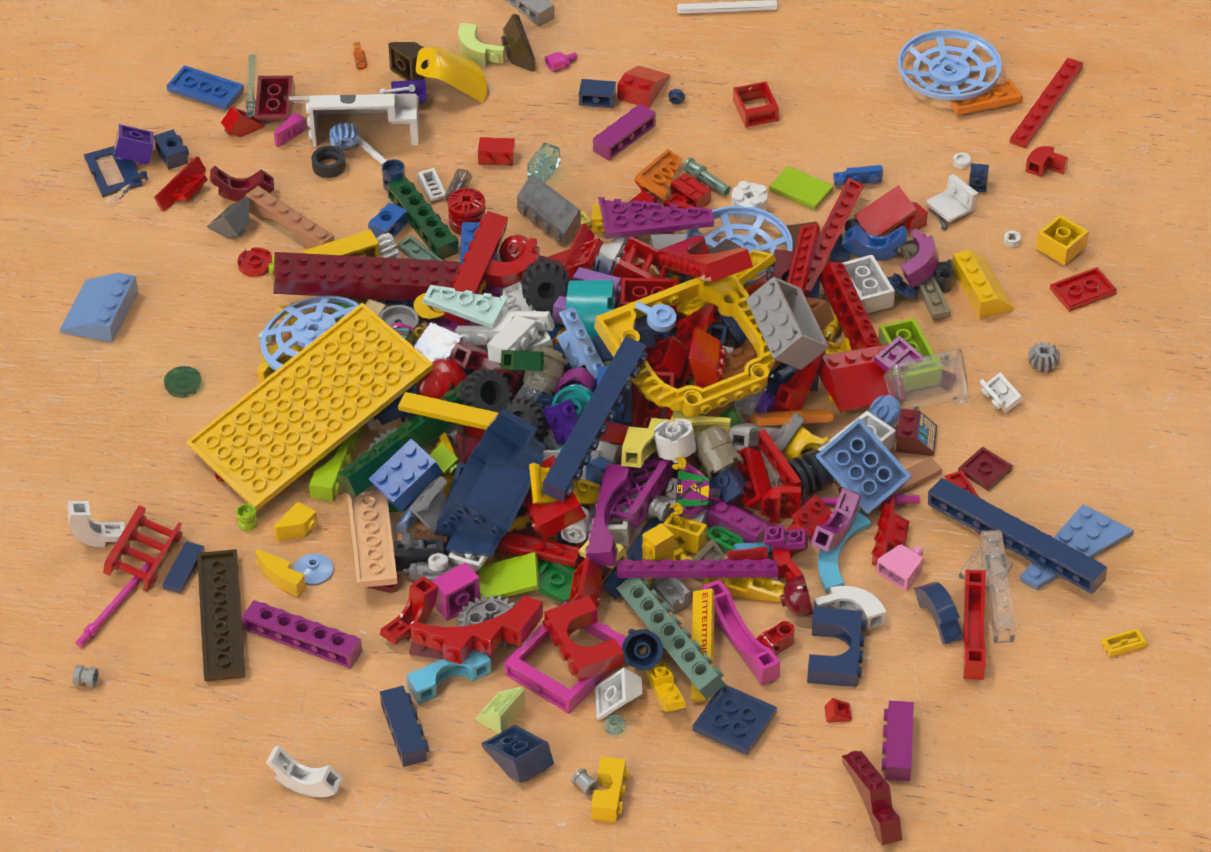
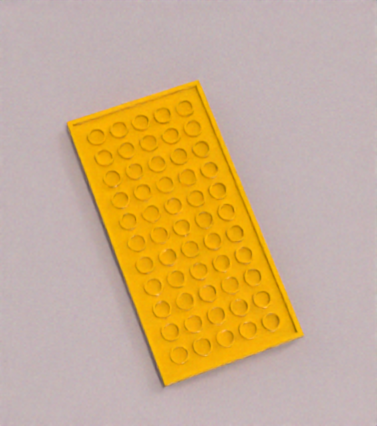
[186,303,434,511]

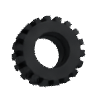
[459,369,512,413]
[501,399,550,443]

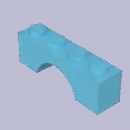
[406,650,491,705]

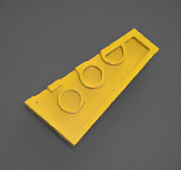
[529,463,601,506]

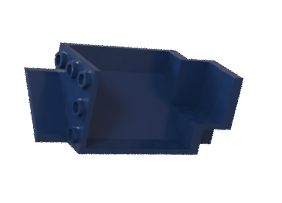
[436,408,546,557]

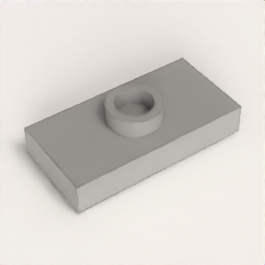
[774,412,804,451]

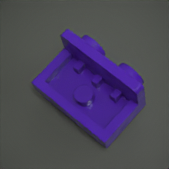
[391,79,427,104]
[543,399,579,445]

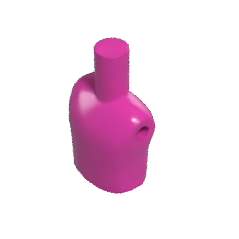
[544,52,578,71]

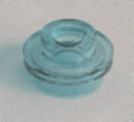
[604,715,625,735]

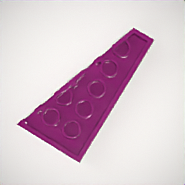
[598,197,714,239]

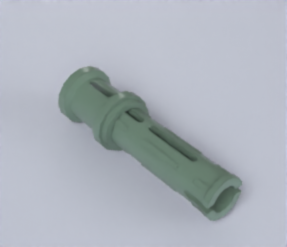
[683,157,731,196]

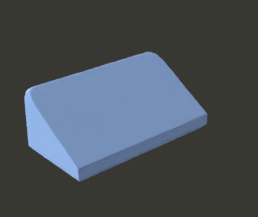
[394,494,420,534]

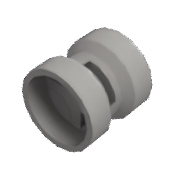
[73,665,99,688]

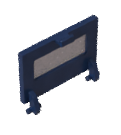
[84,146,149,197]

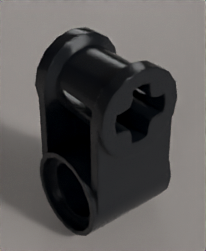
[933,259,953,293]

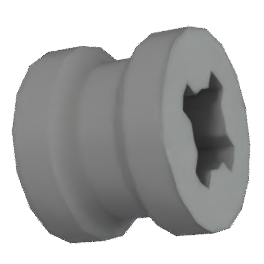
[648,498,671,522]

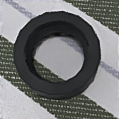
[311,146,346,178]

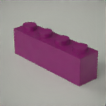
[593,104,656,161]
[881,700,914,781]

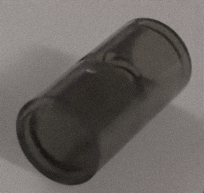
[444,169,472,202]

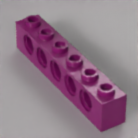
[242,600,362,669]

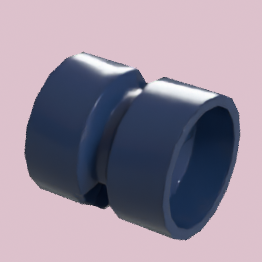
[382,159,405,191]

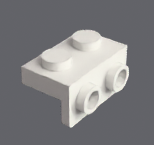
[979,372,1023,414]

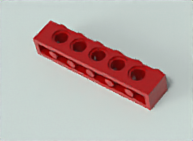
[818,262,881,350]

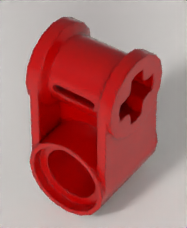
[757,621,795,655]

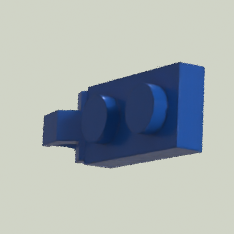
[833,165,883,186]

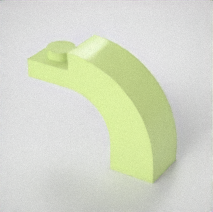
[458,23,505,66]

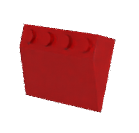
[817,344,907,413]

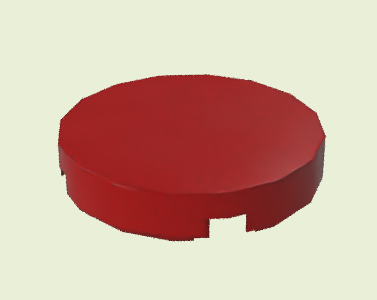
[237,247,272,277]

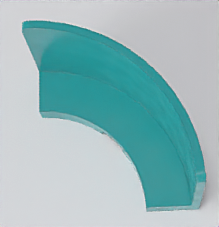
[566,280,616,359]

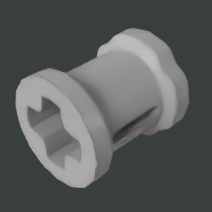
[571,768,599,796]

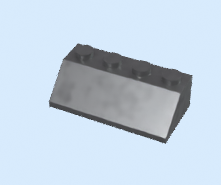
[517,174,581,246]

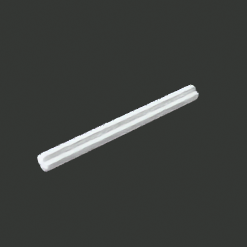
[677,0,777,14]

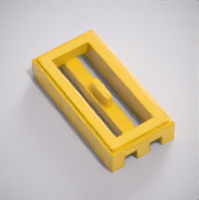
[1101,628,1147,658]

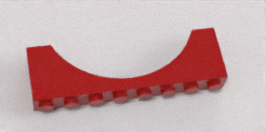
[658,235,753,282]

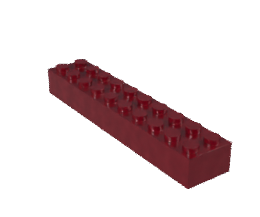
[273,252,460,301]

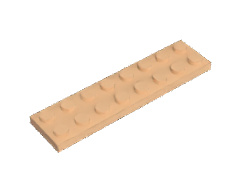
[347,485,397,588]

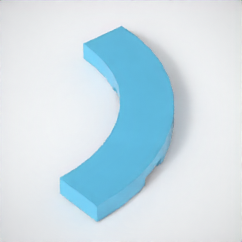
[818,509,871,593]

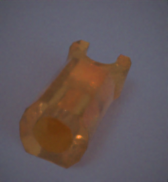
[353,42,367,70]

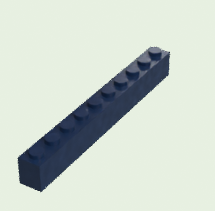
[542,336,648,502]
[927,478,1107,594]

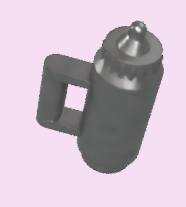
[403,562,456,581]

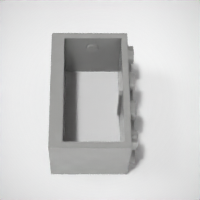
[746,277,829,370]

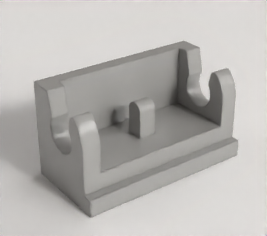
[651,578,690,614]

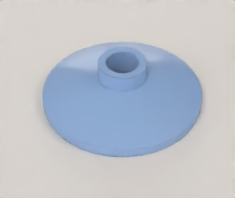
[294,553,334,585]

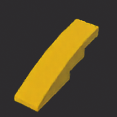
[703,577,785,602]

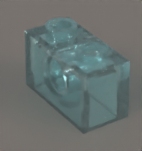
[527,142,560,183]

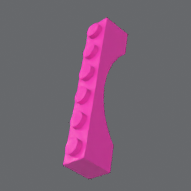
[702,579,781,685]

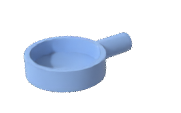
[635,301,676,332]

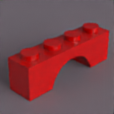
[774,341,829,411]

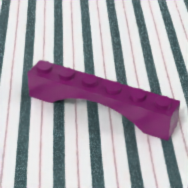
[585,464,633,566]

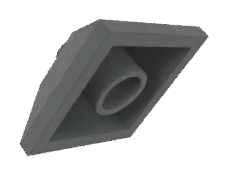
[207,197,249,239]

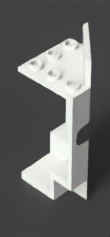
[289,94,419,147]

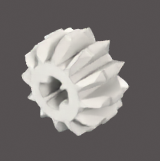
[376,233,401,258]

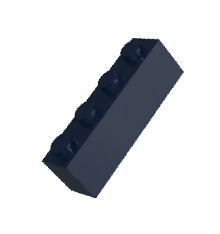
[380,686,429,767]

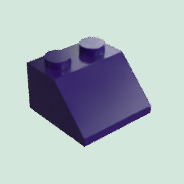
[114,124,154,164]

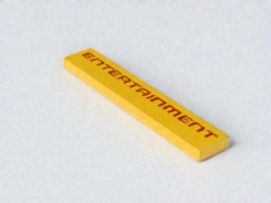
[691,588,715,703]

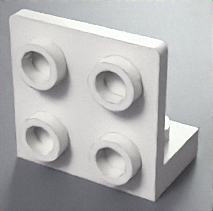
[925,174,978,222]

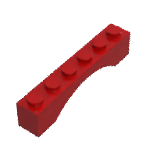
[963,569,986,680]

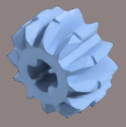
[329,122,359,150]

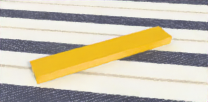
[398,392,498,430]

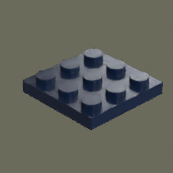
[692,685,777,755]

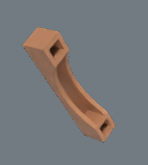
[245,186,334,249]

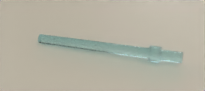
[245,54,256,117]

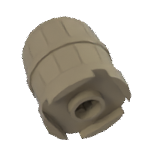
[522,345,569,395]
[695,426,744,480]

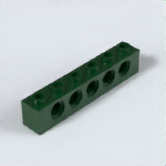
[387,177,459,260]

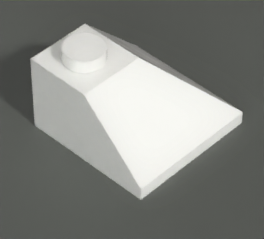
[595,668,642,721]

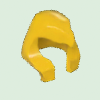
[782,426,829,461]

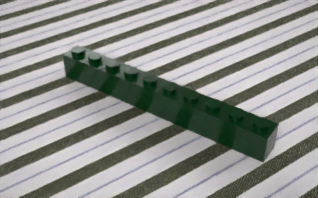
[337,369,491,497]

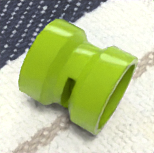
[236,504,257,531]

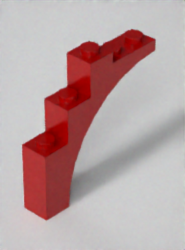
[410,596,543,665]

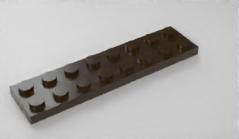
[197,549,246,681]

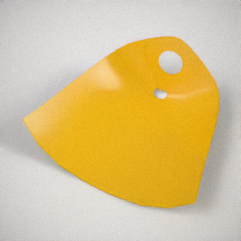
[416,46,487,104]

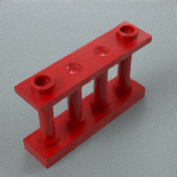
[612,236,680,304]
[103,505,183,592]

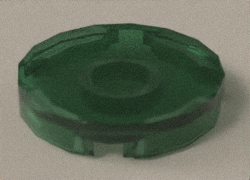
[164,366,202,398]

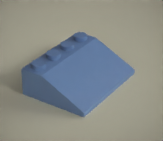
[60,273,138,342]
[815,418,912,515]

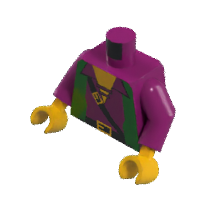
[669,457,720,519]

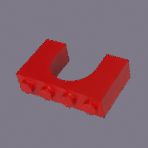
[522,455,587,539]
[543,595,624,682]

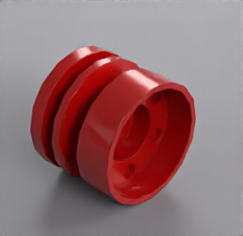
[447,188,486,235]

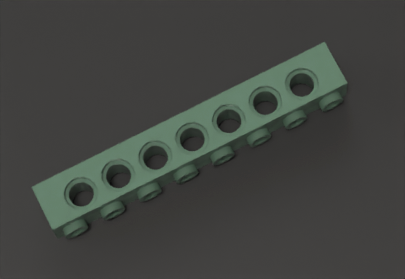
[617,578,726,700]

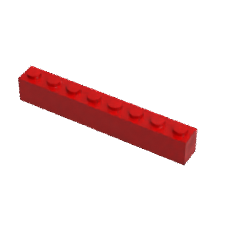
[443,211,509,324]

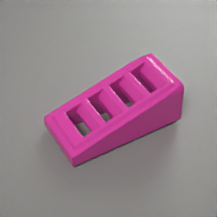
[274,113,306,147]

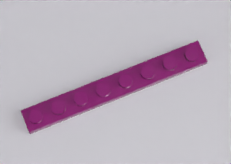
[616,559,778,578]

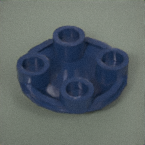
[887,273,919,300]

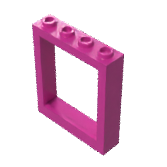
[504,602,626,714]

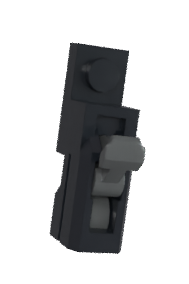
[394,533,445,572]

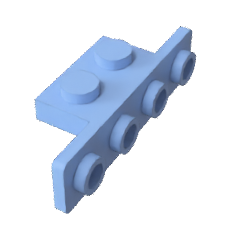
[557,307,604,380]

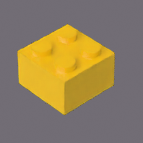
[1036,214,1089,266]

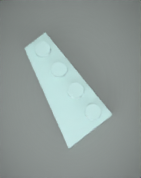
[423,285,508,329]

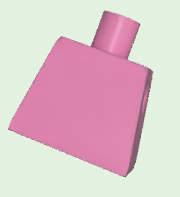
[876,545,923,591]

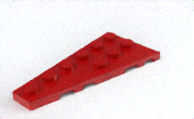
[675,303,719,389]

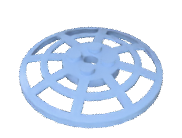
[898,29,1002,101]
[686,206,793,285]
[260,296,359,371]

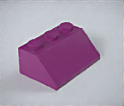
[707,499,777,543]

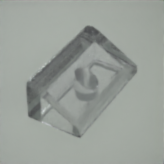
[512,371,549,401]

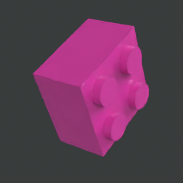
[432,562,480,621]

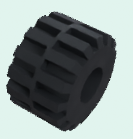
[521,258,570,312]

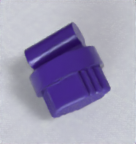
[749,392,776,413]

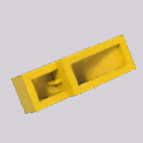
[255,549,306,598]

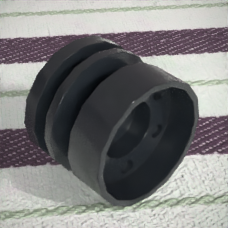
[787,449,833,499]

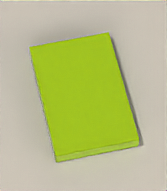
[769,166,833,210]
[479,552,539,600]

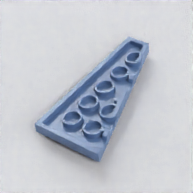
[1020,504,1134,590]

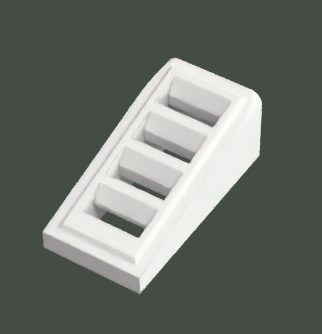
[417,168,447,202]

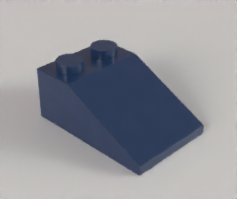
[481,725,554,783]

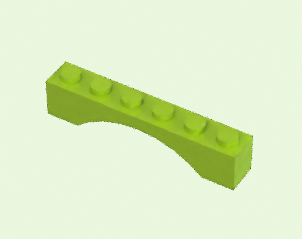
[309,427,362,502]

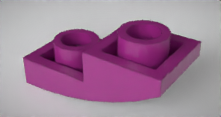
[764,525,807,549]

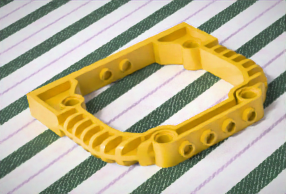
[594,274,776,417]

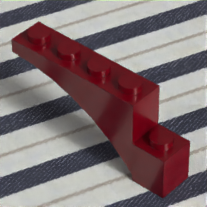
[842,751,902,846]

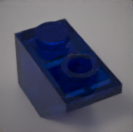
[762,363,797,397]

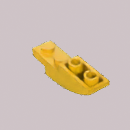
[645,658,686,712]

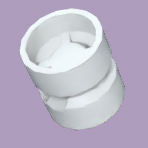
[561,506,590,543]

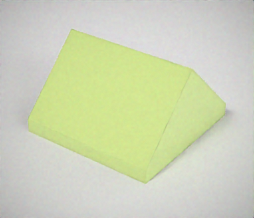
[475,686,525,733]

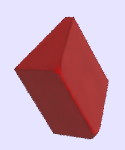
[824,698,852,722]

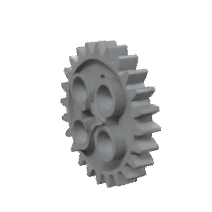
[457,595,515,651]

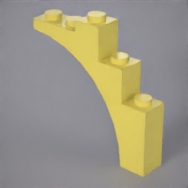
[621,411,731,468]

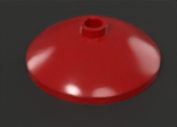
[418,359,467,399]

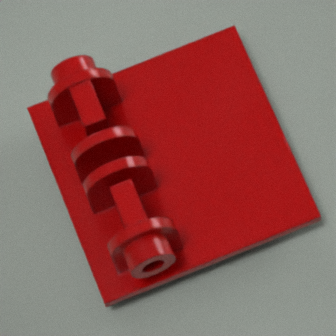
[791,494,832,540]

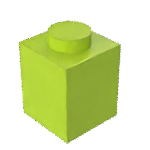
[429,443,460,476]

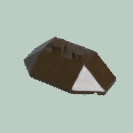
[501,14,535,72]

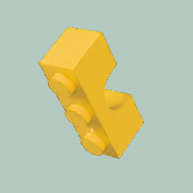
[591,756,629,822]

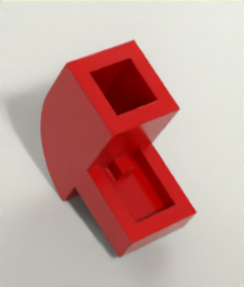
[1025,146,1068,177]

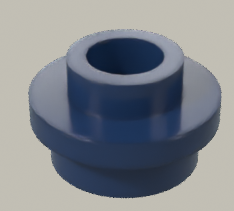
[668,89,685,105]

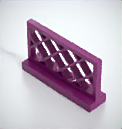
[595,458,674,528]

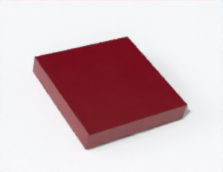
[958,446,1013,491]

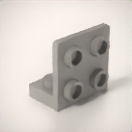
[409,476,447,534]

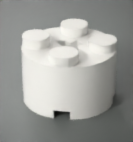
[731,181,768,223]
[654,418,696,463]

